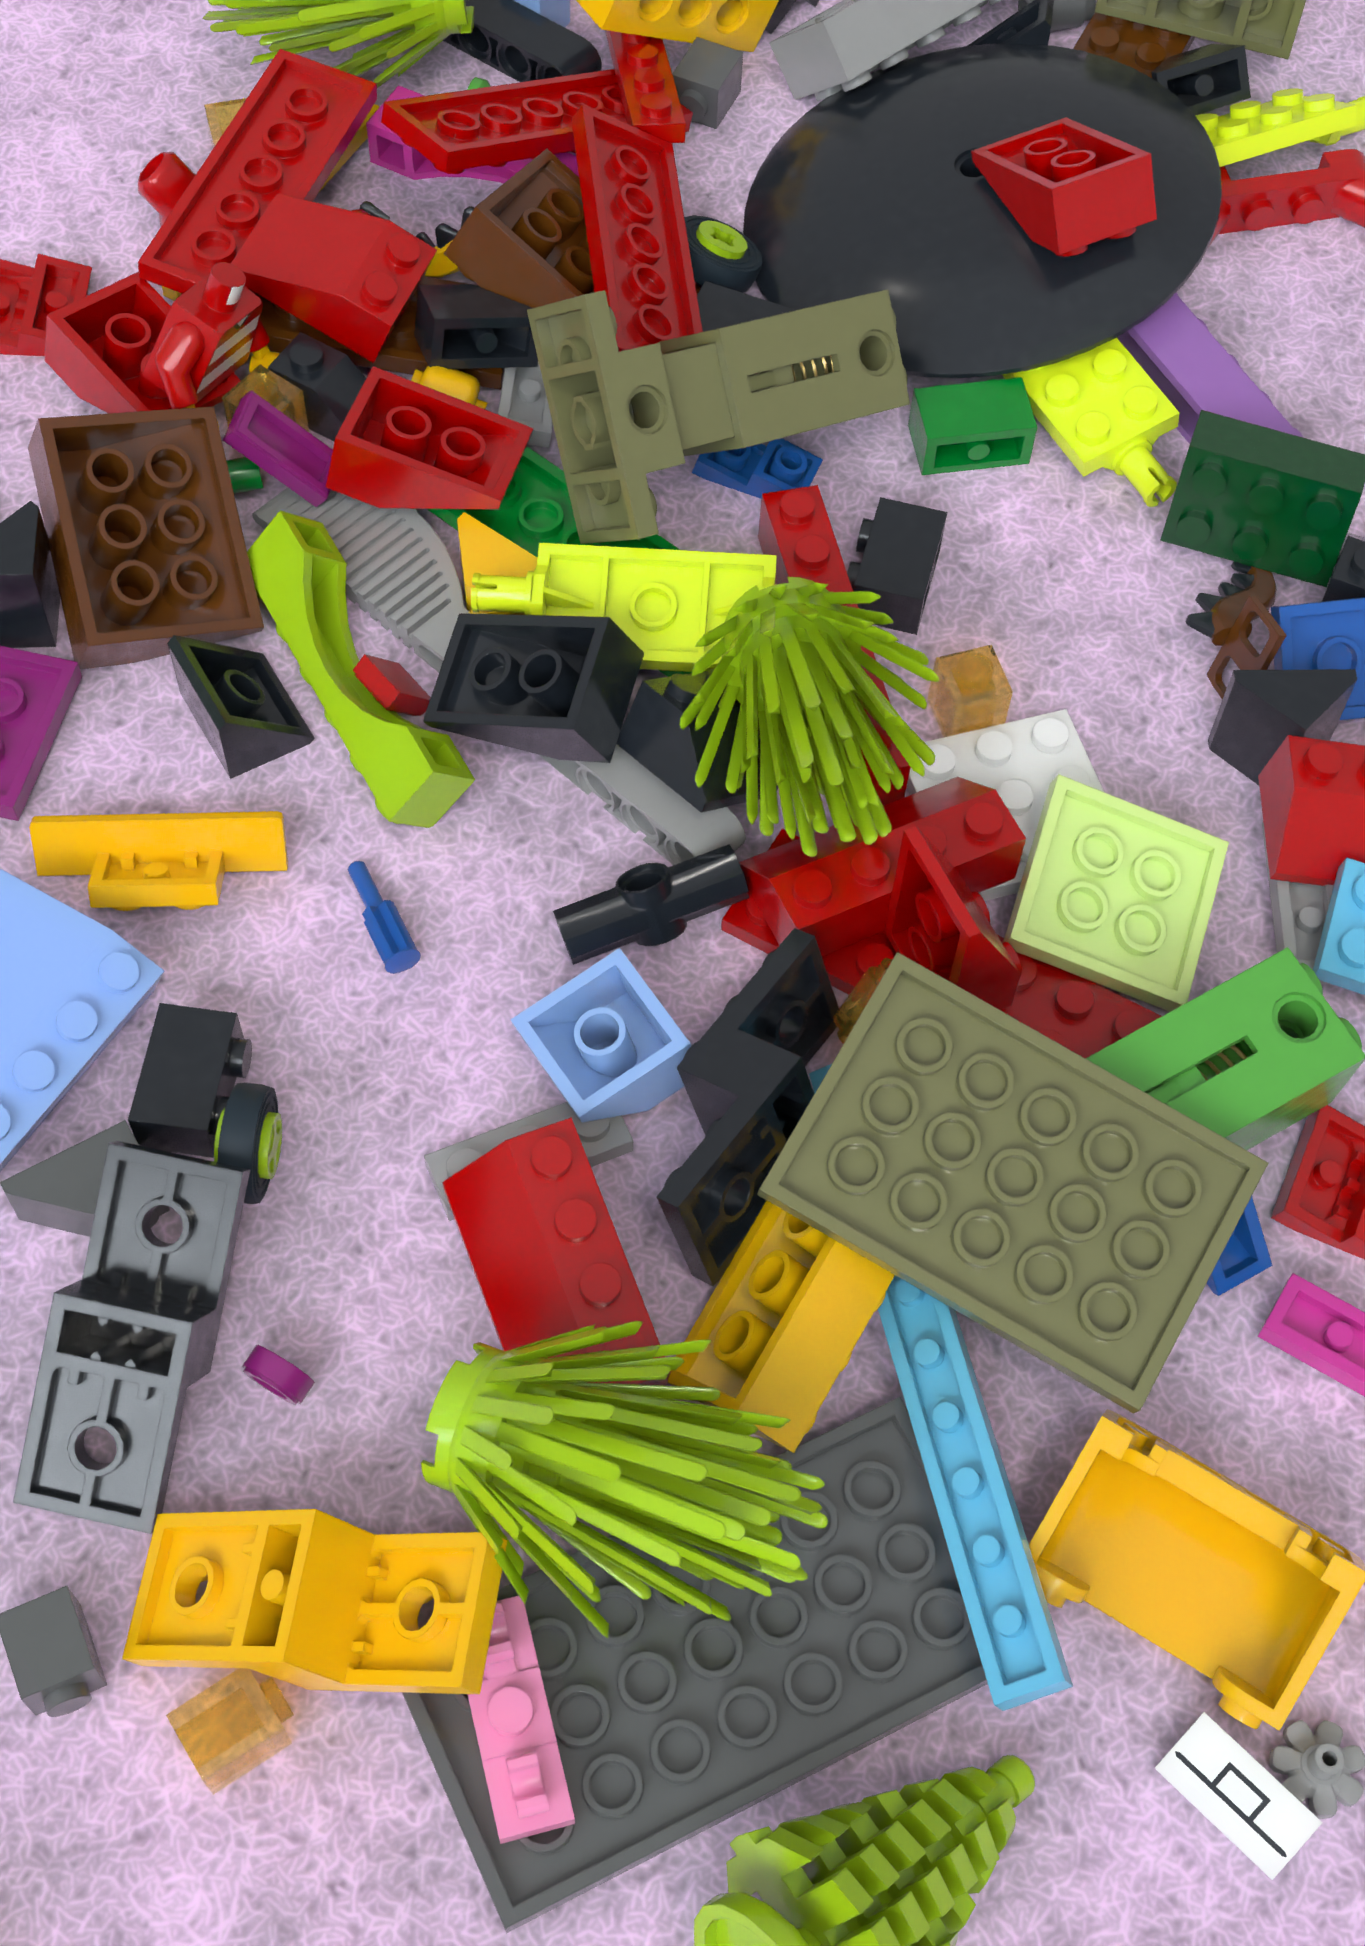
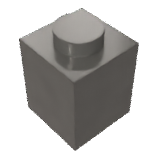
[672,37,743,129]
[0,1586,107,1717]

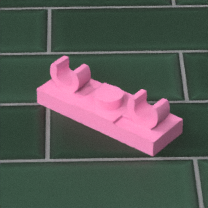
[467,1595,575,1844]

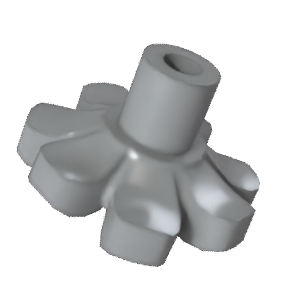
[1269,1720,1365,1819]

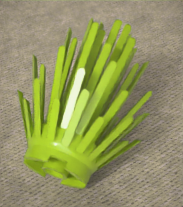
[202,0,474,88]
[679,577,940,857]
[421,1321,828,1638]

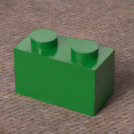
[908,377,1037,475]

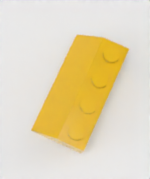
[667,1201,895,1453]

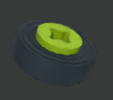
[684,215,763,293]
[214,1083,283,1204]

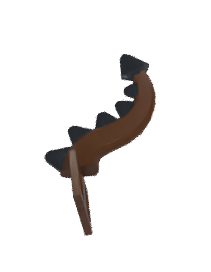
[1185,561,1287,700]

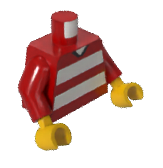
[142,262,280,427]

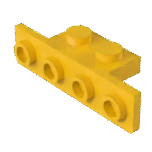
[29,811,288,911]

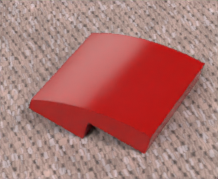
[0,253,92,356]
[1271,1105,1365,1260]

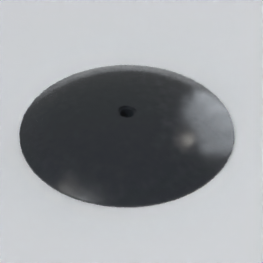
[743,43,1222,378]

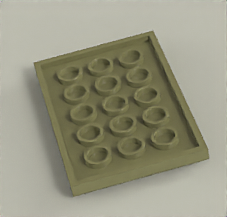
[757,952,1269,1414]

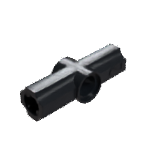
[553,844,749,965]

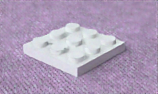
[907,709,1104,901]

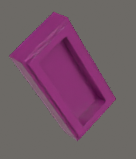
[223,390,333,507]

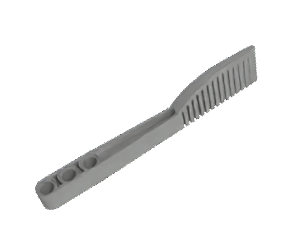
[252,488,746,865]

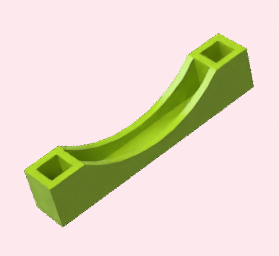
[247,510,475,828]

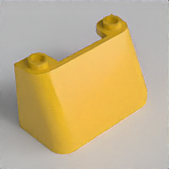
[1029,1409,1365,1731]

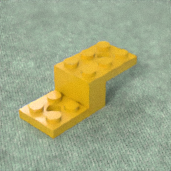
[122,1509,508,1694]

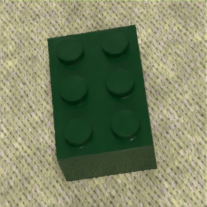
[1160,410,1365,588]

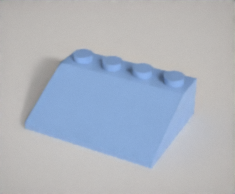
[0,869,164,1172]

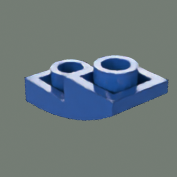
[692,438,823,499]

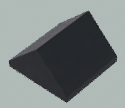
[0,501,60,648]
[167,635,314,779]
[1208,669,1357,785]

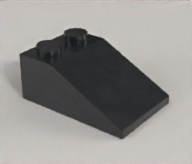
[423,613,644,763]

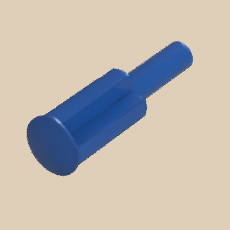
[348,861,421,974]

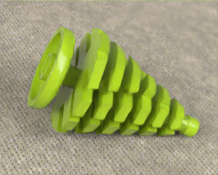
[694,1755,1035,1946]

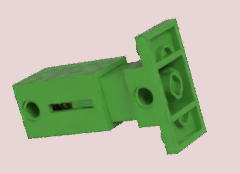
[1085,947,1365,1150]

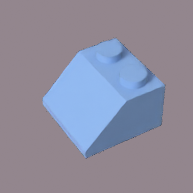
[511,948,691,1123]

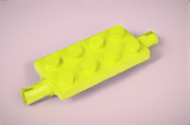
[1195,88,1365,167]
[1002,338,1180,507]
[471,543,777,672]

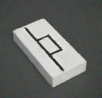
[1155,1712,1323,1880]

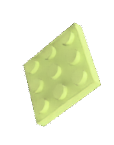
[1003,774,1229,1012]

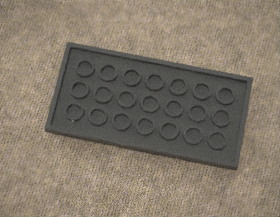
[402,1397,988,1934]

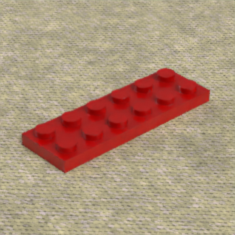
[138,49,377,294]
[381,69,693,174]
[571,104,703,351]

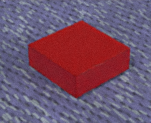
[353,654,431,716]

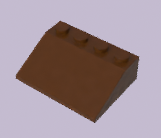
[444,149,701,308]
[28,406,264,669]

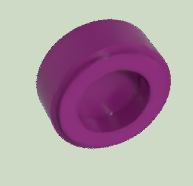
[242,1345,315,1405]

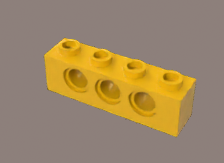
[576,0,779,52]

